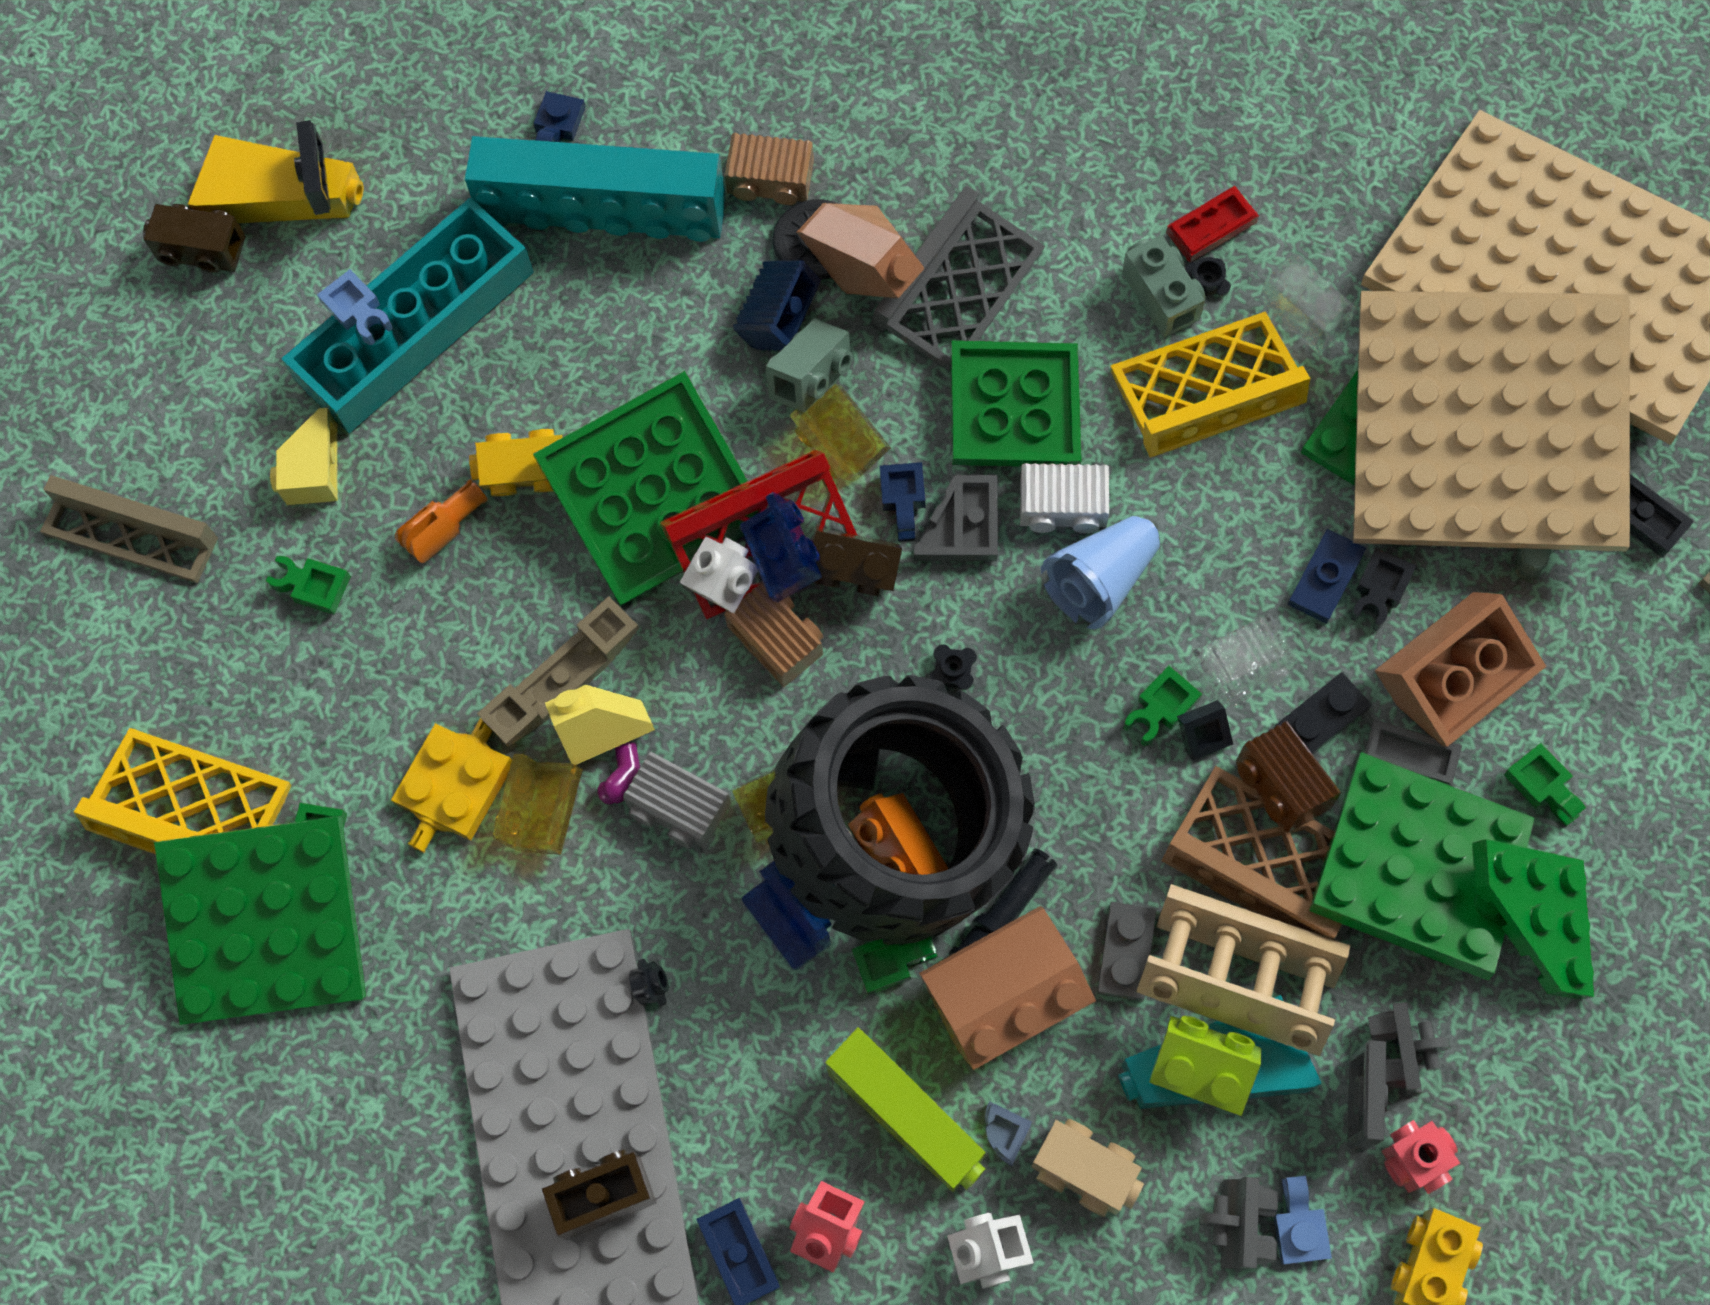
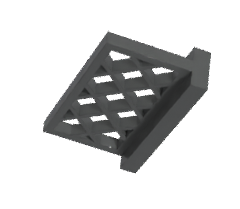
[870,185,1045,371]

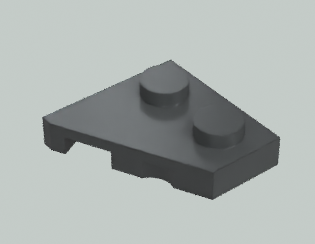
[914,475,998,561]

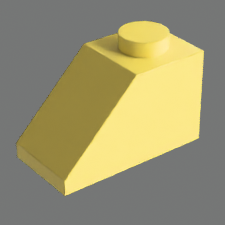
[270,408,338,505]
[545,685,655,766]

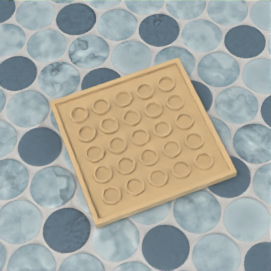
[1353,291,1630,552]

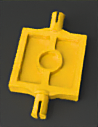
[391,718,515,853]

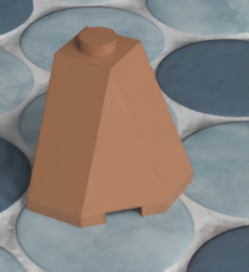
[797,203,925,298]

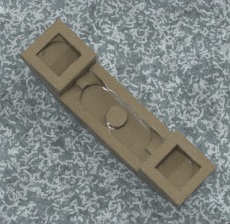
[477,596,639,746]

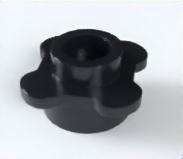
[1185,257,1231,296]
[930,644,977,690]
[629,959,669,1006]

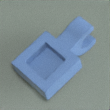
[1273,1176,1332,1264]

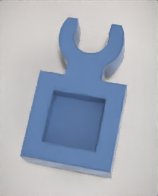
[317,269,393,345]

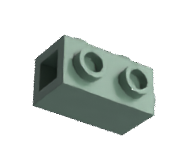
[1122,235,1206,338]
[765,318,853,413]

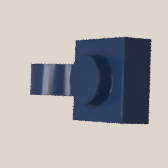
[533,91,586,142]
[879,462,926,541]

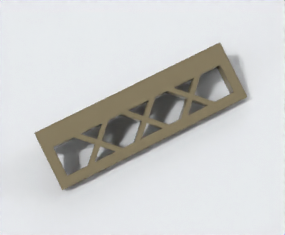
[40,475,218,583]

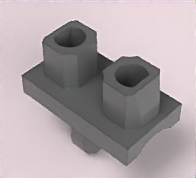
[1368,1002,1451,1094]
[1199,1177,1278,1269]

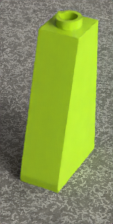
[825,1027,986,1192]

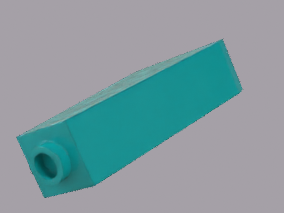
[1118,995,1322,1109]

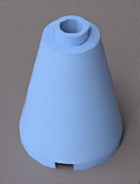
[1041,516,1160,629]

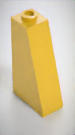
[188,135,364,223]

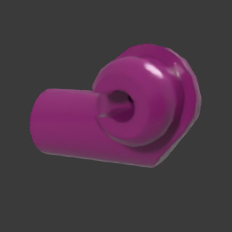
[597,741,640,805]

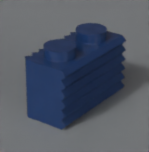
[733,260,821,352]

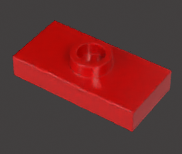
[1166,186,1259,263]

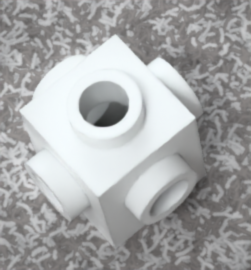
[679,536,760,613]
[947,1213,1034,1289]

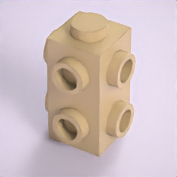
[1031,1119,1144,1217]

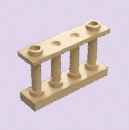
[1136,884,1350,1056]

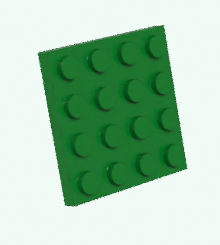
[533,371,771,606]
[1309,752,1535,981]
[154,815,366,1025]

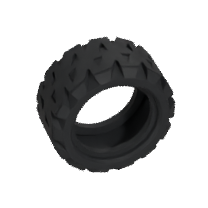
[765,675,1035,945]

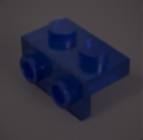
[740,492,822,603]
[742,861,832,970]

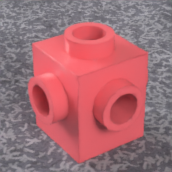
[1382,1120,1460,1194]
[789,1181,865,1273]

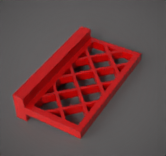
[660,450,857,620]

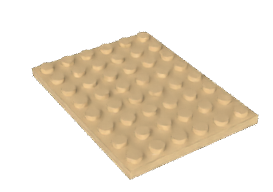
[1361,110,1710,445]

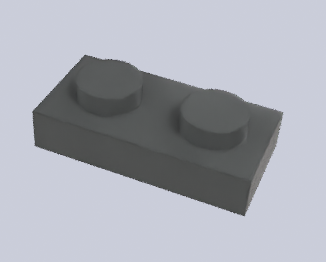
[1097,902,1157,1002]

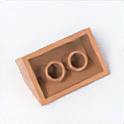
[1375,592,1547,747]
[919,906,1096,1070]

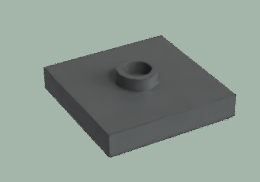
[1347,1040,1388,1151]

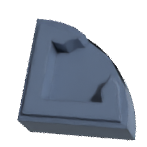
[984,1101,1032,1167]

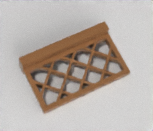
[1161,766,1342,940]

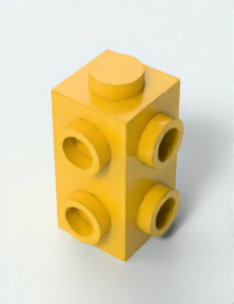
[469,429,563,496]
[1391,1208,1483,1305]

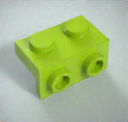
[1149,1016,1262,1116]

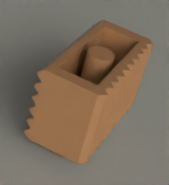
[724,132,814,205]
[724,582,824,688]

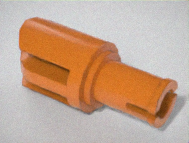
[394,479,488,563]

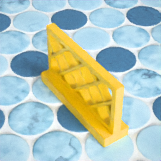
[1110,311,1310,458]
[74,728,291,854]

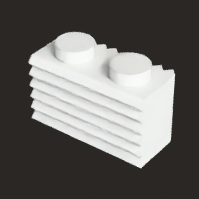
[1020,463,1109,533]

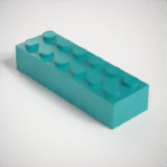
[464,136,726,242]
[281,197,534,434]

